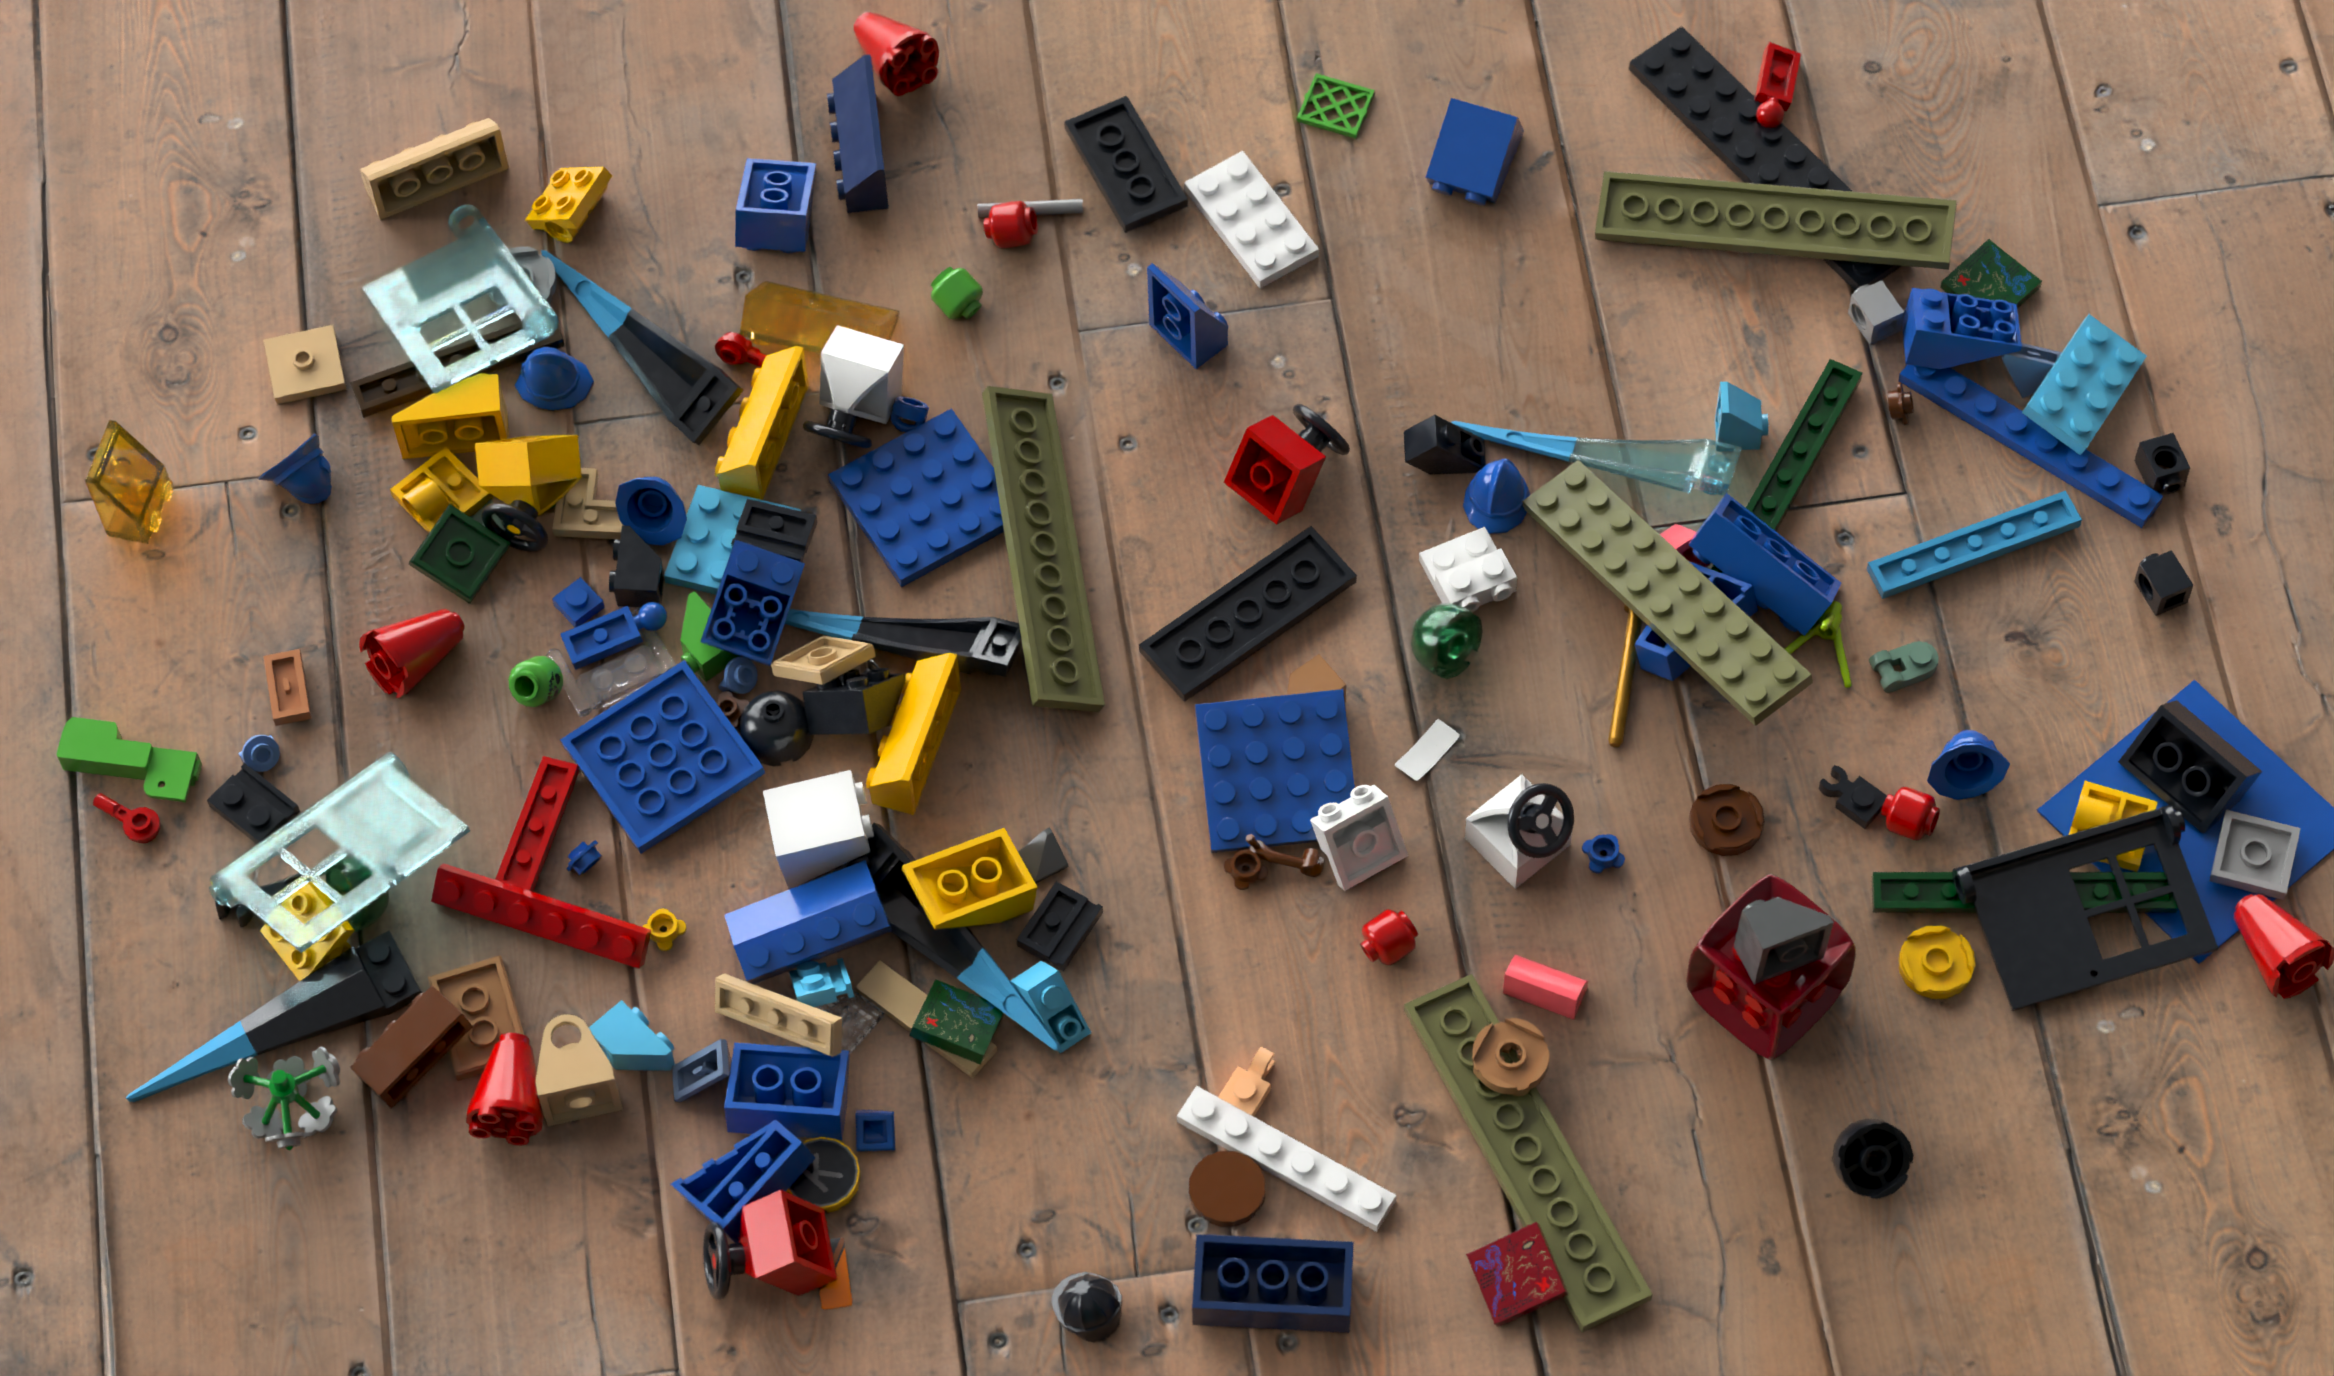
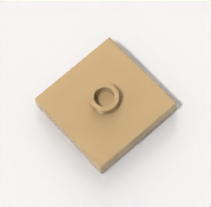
[263,325,347,405]
[771,635,876,685]

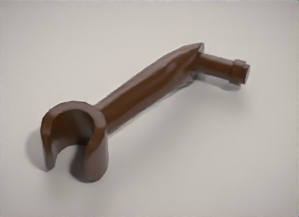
[1246,834,1325,877]

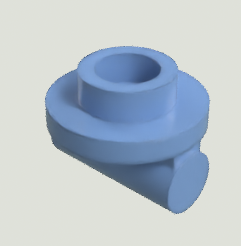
[718,657,758,694]
[238,735,280,772]

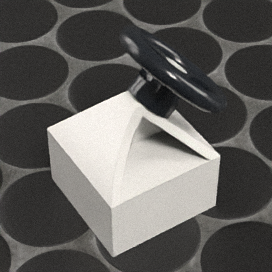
[803,325,904,449]
[1465,774,1574,889]

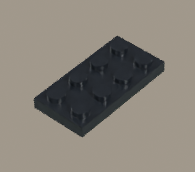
[1064,95,1188,233]

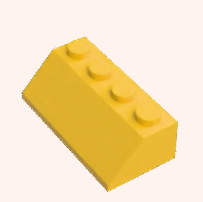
[715,346,809,500]
[866,653,961,815]

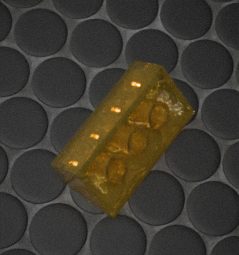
[740,281,900,359]

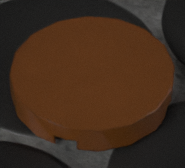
[1689,784,1765,856]
[1189,1151,1265,1227]

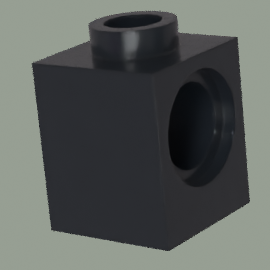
[2134,433,2190,494]
[2134,550,2193,616]

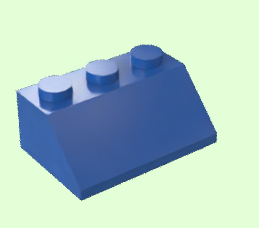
[724,1043,850,1140]

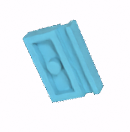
[789,958,854,1007]

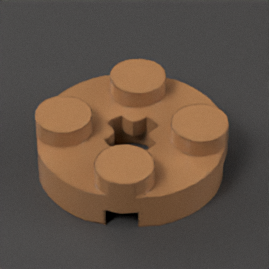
[1472,1018,1550,1097]

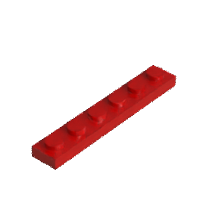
[431,863,651,969]

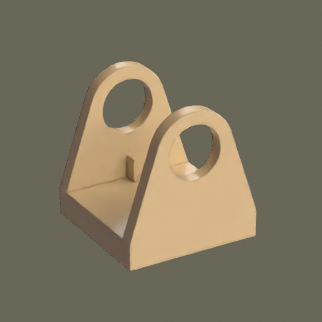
[535,1014,623,1126]

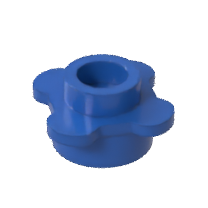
[1582,834,1625,873]
[566,840,602,876]

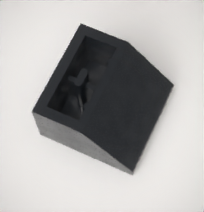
[803,668,906,735]

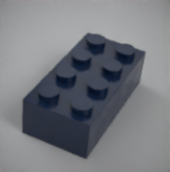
[1192,1234,1354,1333]

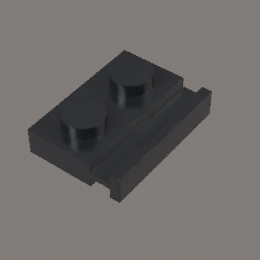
[731,499,818,563]
[207,763,300,849]
[1016,881,1103,972]

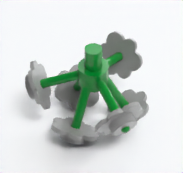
[228,1047,340,1150]

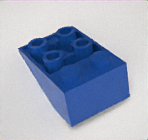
[1902,287,2022,369]
[700,540,805,666]

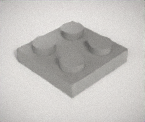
[2209,810,2301,900]

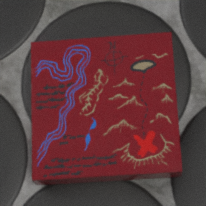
[1466,1222,1569,1327]

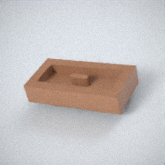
[263,649,312,726]

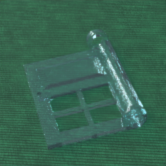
[362,205,559,394]
[209,752,470,953]

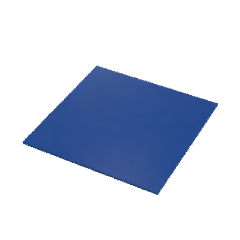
[2037,680,2334,964]

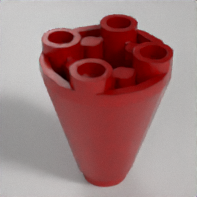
[854,12,940,96]
[466,1033,543,1146]

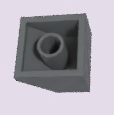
[1734,897,1834,985]

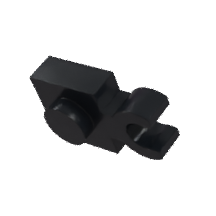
[1819,765,1887,829]

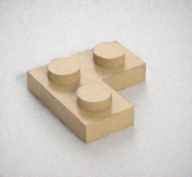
[552,468,623,539]

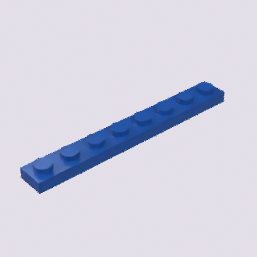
[1898,364,2163,528]

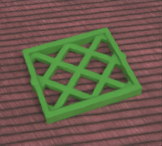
[1297,73,1375,139]

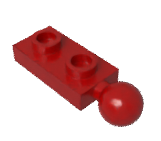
[1754,42,1801,128]

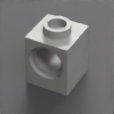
[1848,280,1904,345]

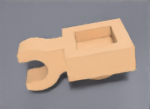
[1218,1047,1275,1117]

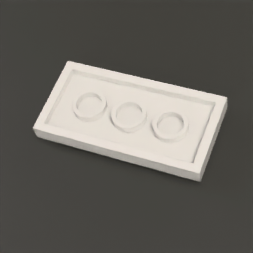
[1184,151,1319,289]

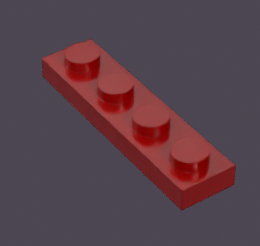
[495,756,580,892]

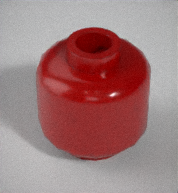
[984,200,1038,249]
[1881,787,1940,841]
[1360,909,1418,966]

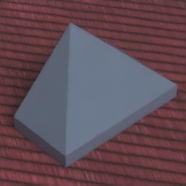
[2000,343,2062,398]
[672,1039,732,1103]

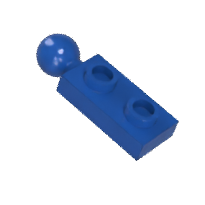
[560,602,667,670]

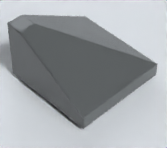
[1018,827,1069,883]

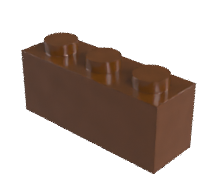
[350,986,473,1109]

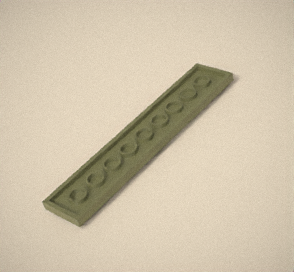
[1595,171,1957,270]
[982,386,1105,712]
[1522,460,1813,726]
[1404,974,1653,1332]

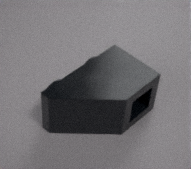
[1403,415,1486,474]
[609,525,665,608]

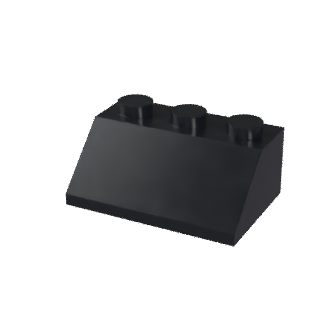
[2118,700,2262,834]

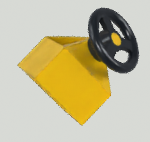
[475,435,582,552]

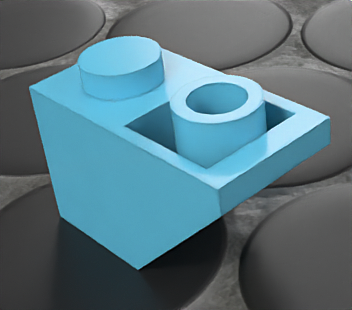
[1010,961,1091,1053]
[589,1000,675,1071]

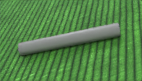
[978,199,1083,218]

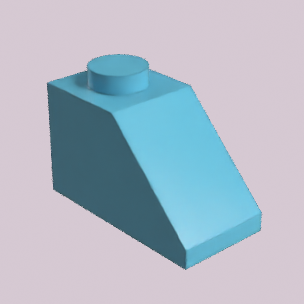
[1715,382,1768,450]

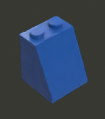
[1425,98,1524,205]

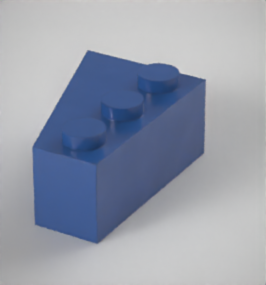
[1635,561,1758,681]
[671,1120,816,1243]

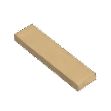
[855,960,997,1079]
[715,973,842,1057]

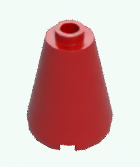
[359,609,465,698]
[2234,894,2334,999]

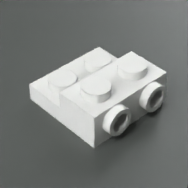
[1419,527,1517,618]
[1310,785,1408,891]

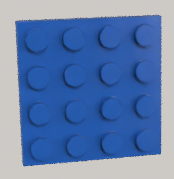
[828,408,1004,587]
[560,660,765,854]
[1195,689,1355,853]

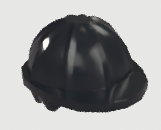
[1051,1272,1123,1342]

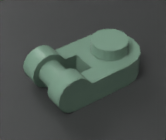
[1869,641,1939,693]

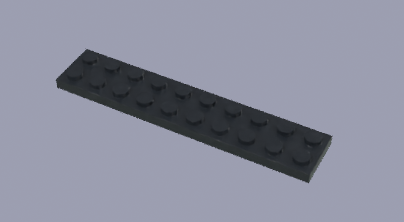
[1629,26,1901,290]

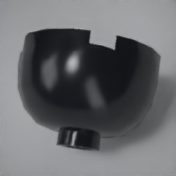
[740,690,814,767]
[1832,1119,1914,1199]

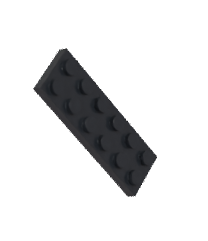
[1139,526,1357,702]

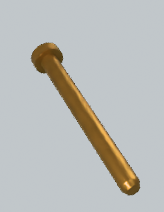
[1608,604,1642,747]

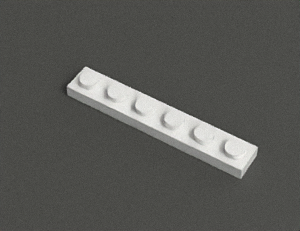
[1177,1086,1396,1232]

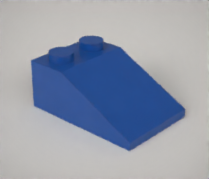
[735,158,816,253]
[1147,263,1228,369]

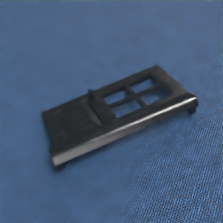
[1952,805,2218,1011]

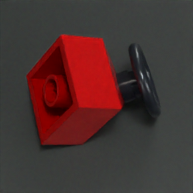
[1223,404,1350,525]
[703,1190,837,1300]

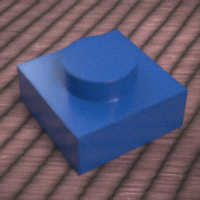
[552,577,605,627]

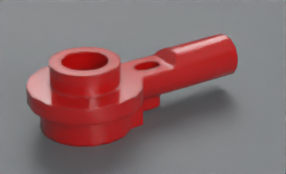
[715,332,767,368]
[93,793,161,843]

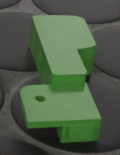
[56,717,202,802]

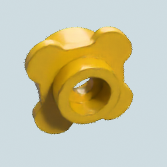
[642,908,686,951]

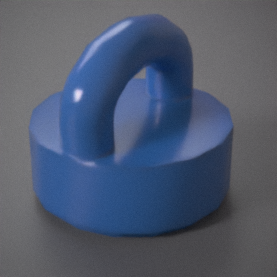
[891,396,929,433]

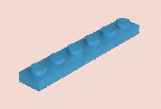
[1867,491,2082,599]

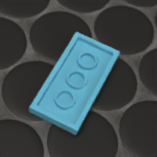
[2022,314,2147,455]

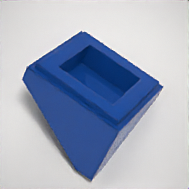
[855,1110,895,1151]

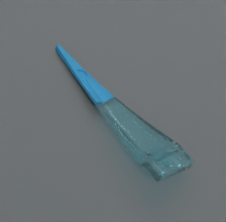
[1451,421,1742,496]

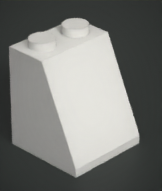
[763,770,874,889]

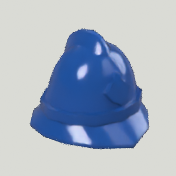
[515,347,594,411]
[258,434,332,504]
[1463,458,1530,534]
[615,477,687,545]
[1927,730,2010,800]

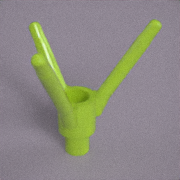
[1785,601,1852,688]

